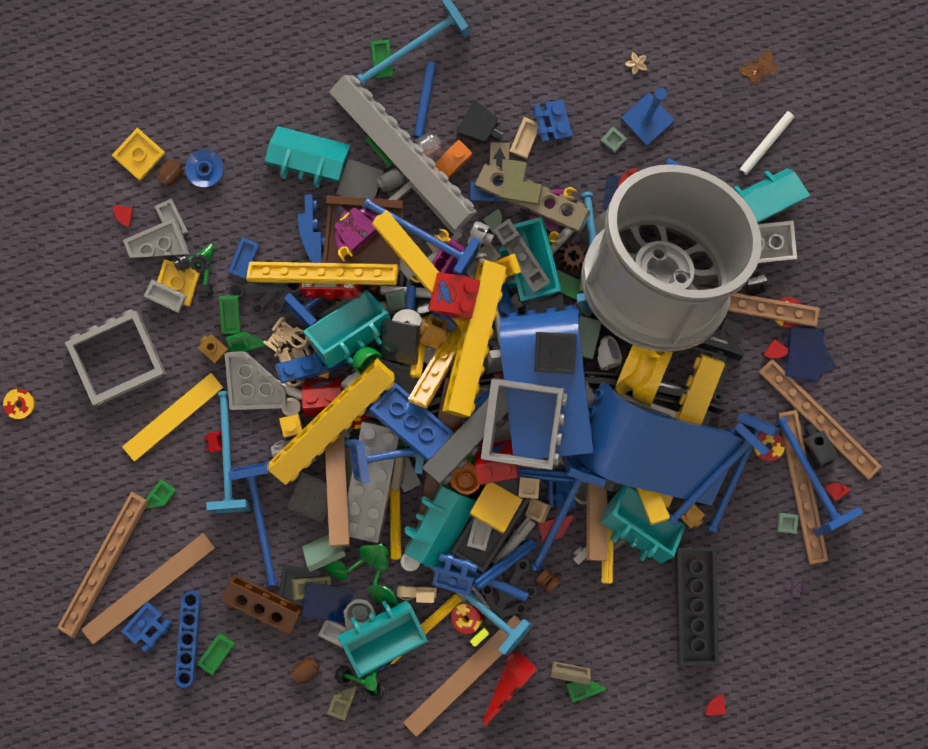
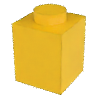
[279,414,303,438]

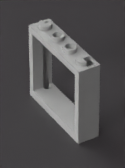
[388,181,463,283]
[65,310,166,406]
[481,378,568,470]

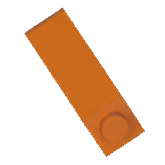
[435,140,472,180]

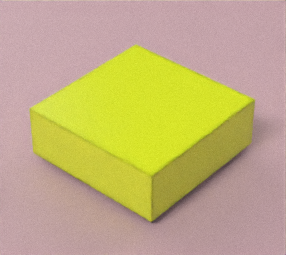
[470,627,489,647]

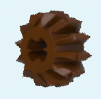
[557,241,588,274]

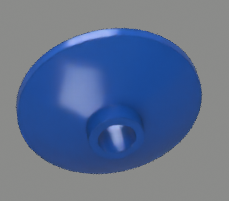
[185,149,224,187]

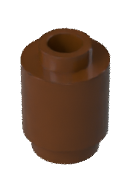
[156,158,184,187]
[290,657,320,685]

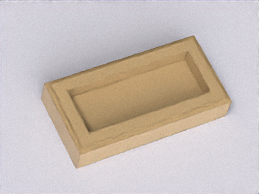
[509,117,539,159]

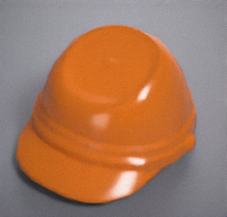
[450,460,480,495]

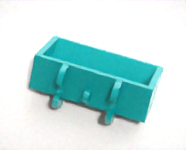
[265,126,350,188]
[733,168,810,223]
[498,217,561,304]
[303,290,391,369]
[405,484,477,567]
[600,485,686,563]
[337,600,428,678]

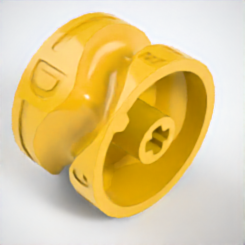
[614,345,673,407]

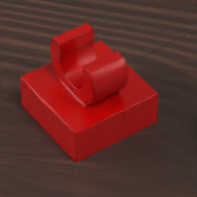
[204,431,222,452]

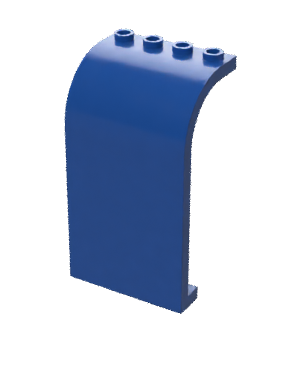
[500,305,595,459]
[575,382,743,505]

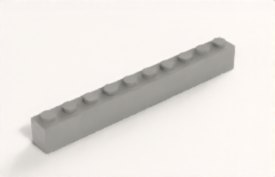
[329,75,477,229]

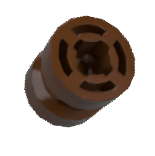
[534,567,561,594]

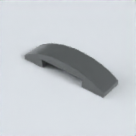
[493,219,551,293]

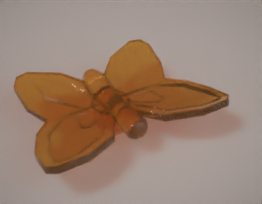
[737,48,779,87]

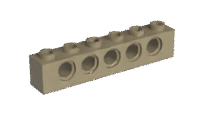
[475,164,591,234]

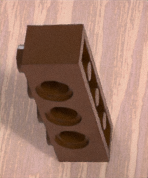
[220,574,303,634]

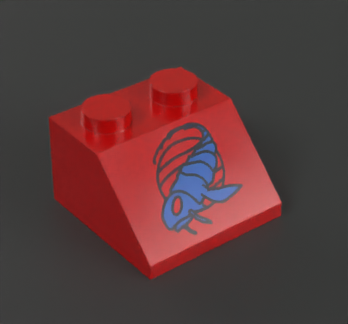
[428,272,481,321]
[302,377,343,417]
[475,439,520,485]

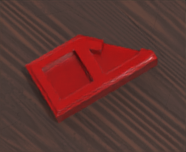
[538,515,574,542]

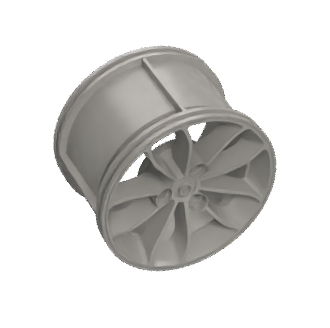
[581,165,762,352]

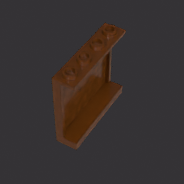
[320,195,405,273]

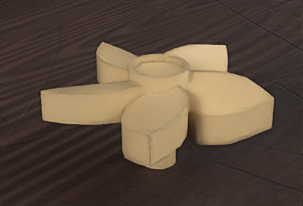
[625,52,647,75]

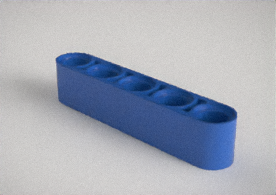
[175,591,201,688]

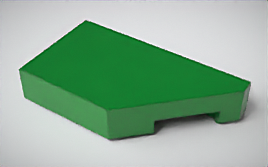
[226,331,266,352]
[145,479,177,509]
[566,680,606,703]

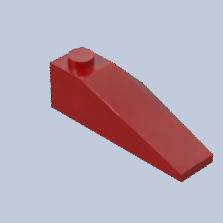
[482,650,537,726]

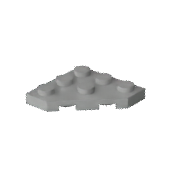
[225,351,287,410]

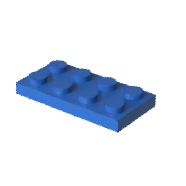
[369,383,454,462]

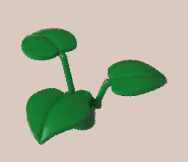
[323,544,398,608]

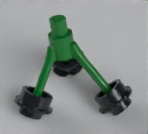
[173,244,215,298]
[335,665,385,701]

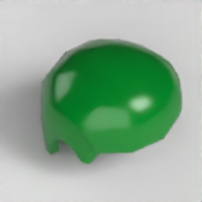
[352,347,382,374]

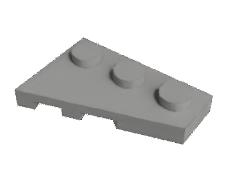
[123,218,190,258]

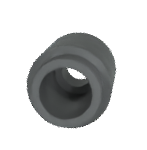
[377,167,407,193]

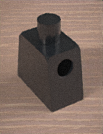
[457,100,505,145]
[803,423,839,471]

